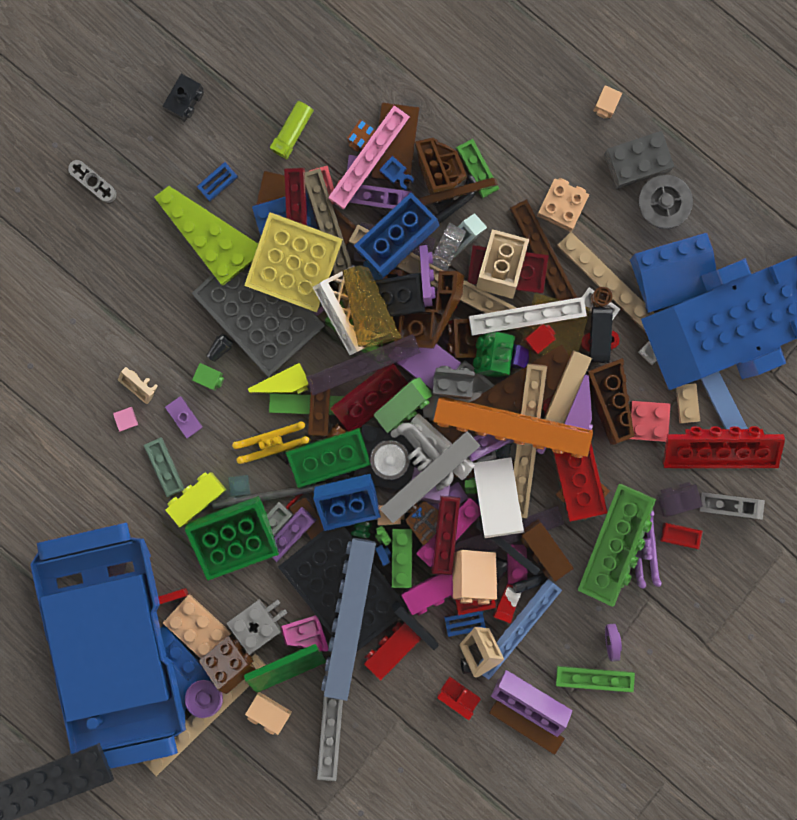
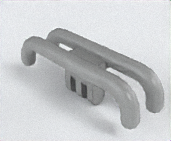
[391,423,454,491]

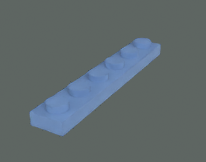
[478,579,562,679]

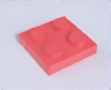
[630,401,670,442]

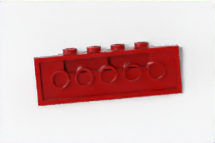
[663,426,785,468]

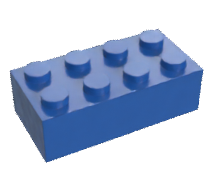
[354,193,440,278]

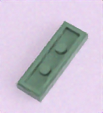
[144,437,185,497]

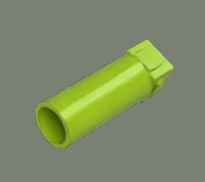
[270,101,314,159]

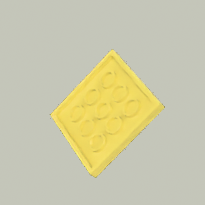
[244,212,343,312]

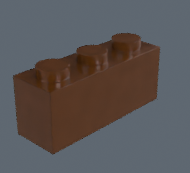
[520,519,574,582]

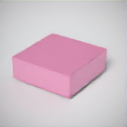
[113,407,138,432]

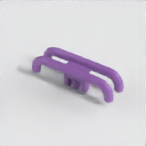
[635,510,662,588]

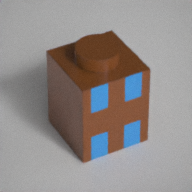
[347,120,376,152]

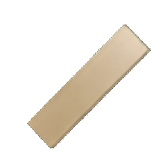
[544,350,592,424]

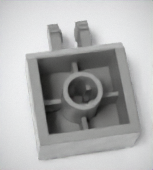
[226,599,287,655]

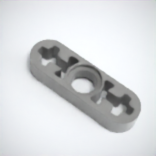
[68,160,117,203]

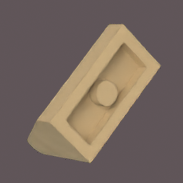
[459,627,504,677]

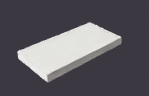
[474,457,524,538]

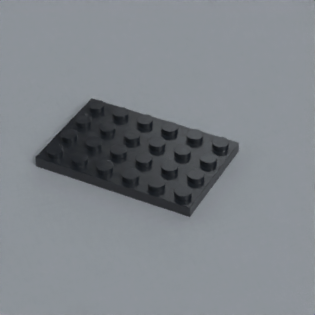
[278,526,409,652]

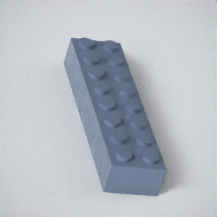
[321,538,376,701]

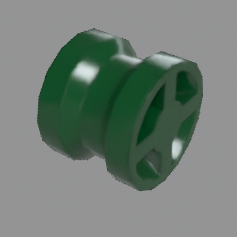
[351,521,372,538]

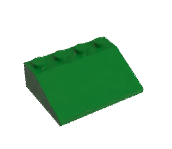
[184,496,279,581]

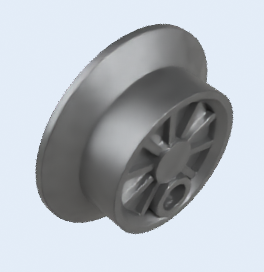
[639,175,693,228]

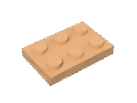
[163,594,232,659]

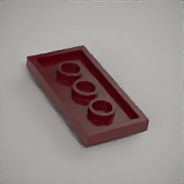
[467,245,549,294]
[330,360,408,431]

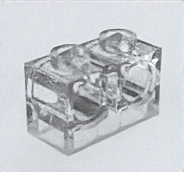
[432,223,467,271]

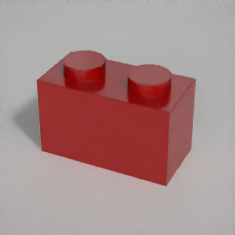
[523,324,556,354]

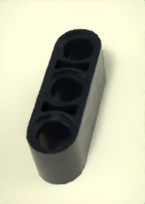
[589,307,613,363]

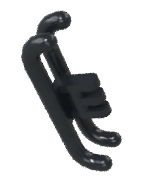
[433,175,476,224]

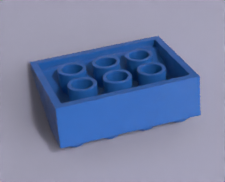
[630,233,716,313]

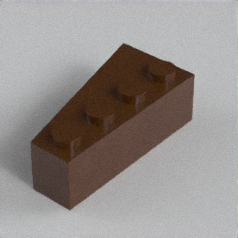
[585,358,634,445]

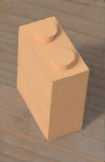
[453,550,497,604]

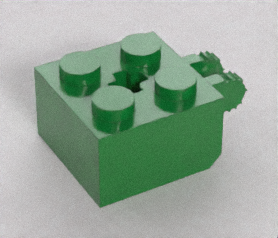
[473,332,515,378]

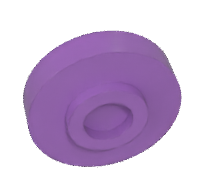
[605,624,622,662]
[185,680,223,718]

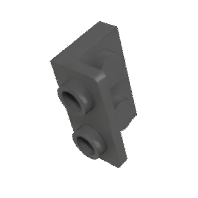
[432,366,475,400]

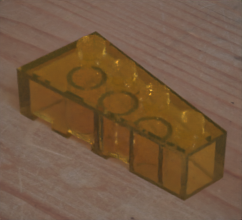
[342,266,402,348]

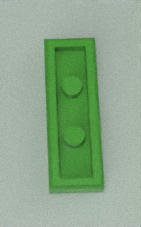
[456,139,499,199]

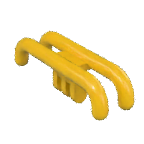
[232,421,309,464]

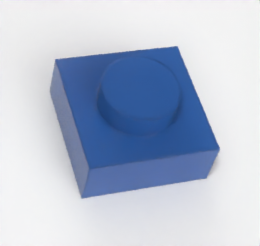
[375,544,392,566]

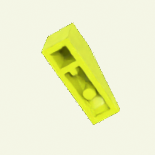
[248,363,311,394]

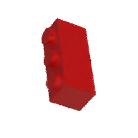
[364,621,422,681]

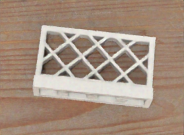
[312,265,391,355]

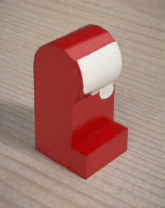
[493,583,521,623]

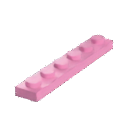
[328,106,410,210]

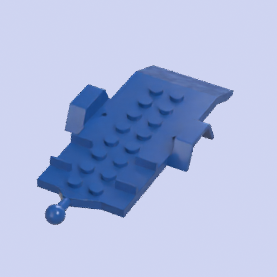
[641,256,797,390]

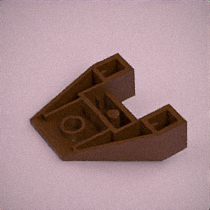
[383,270,464,349]

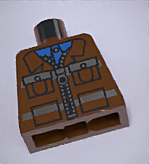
[405,501,438,545]

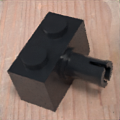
[162,73,204,122]

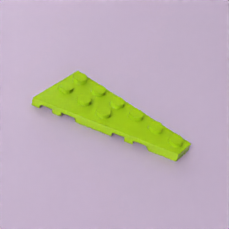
[154,186,258,286]

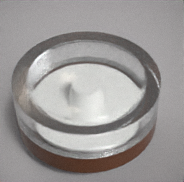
[370,441,409,479]

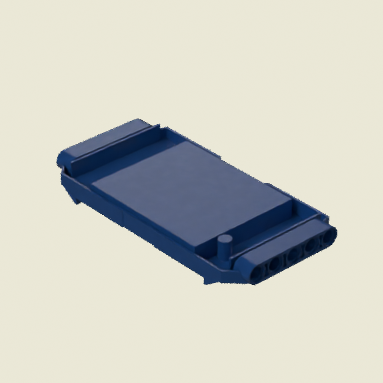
[30,523,186,769]

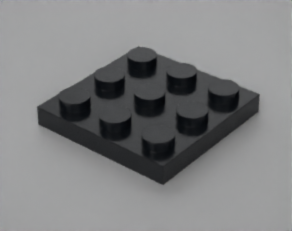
[354,425,415,490]

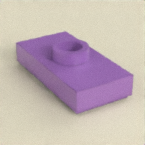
[165,396,203,438]

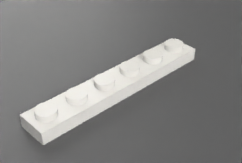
[469,297,587,336]

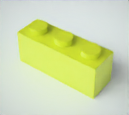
[165,472,226,528]

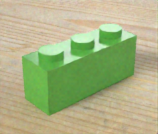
[374,377,433,433]
[392,528,412,588]

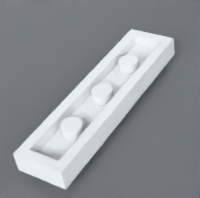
[410,414,475,480]

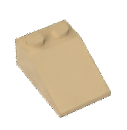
[476,229,529,299]

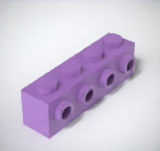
[491,670,572,737]

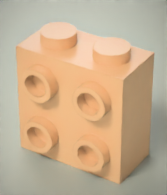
[537,178,589,232]

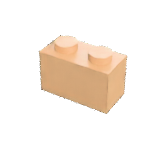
[245,692,292,735]

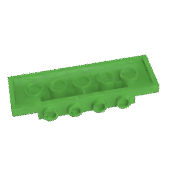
[578,484,656,607]

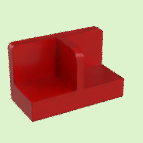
[437,677,481,720]

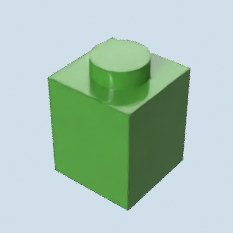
[192,363,224,391]

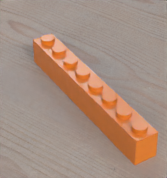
[433,396,593,458]

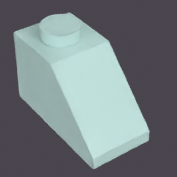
[442,213,487,257]

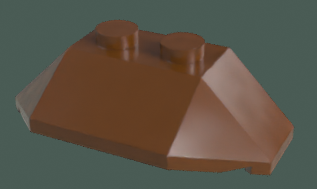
[415,138,467,195]

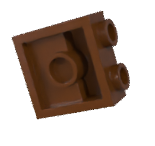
[445,319,488,359]

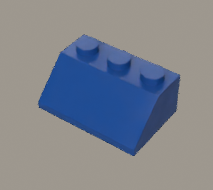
[313,474,381,531]

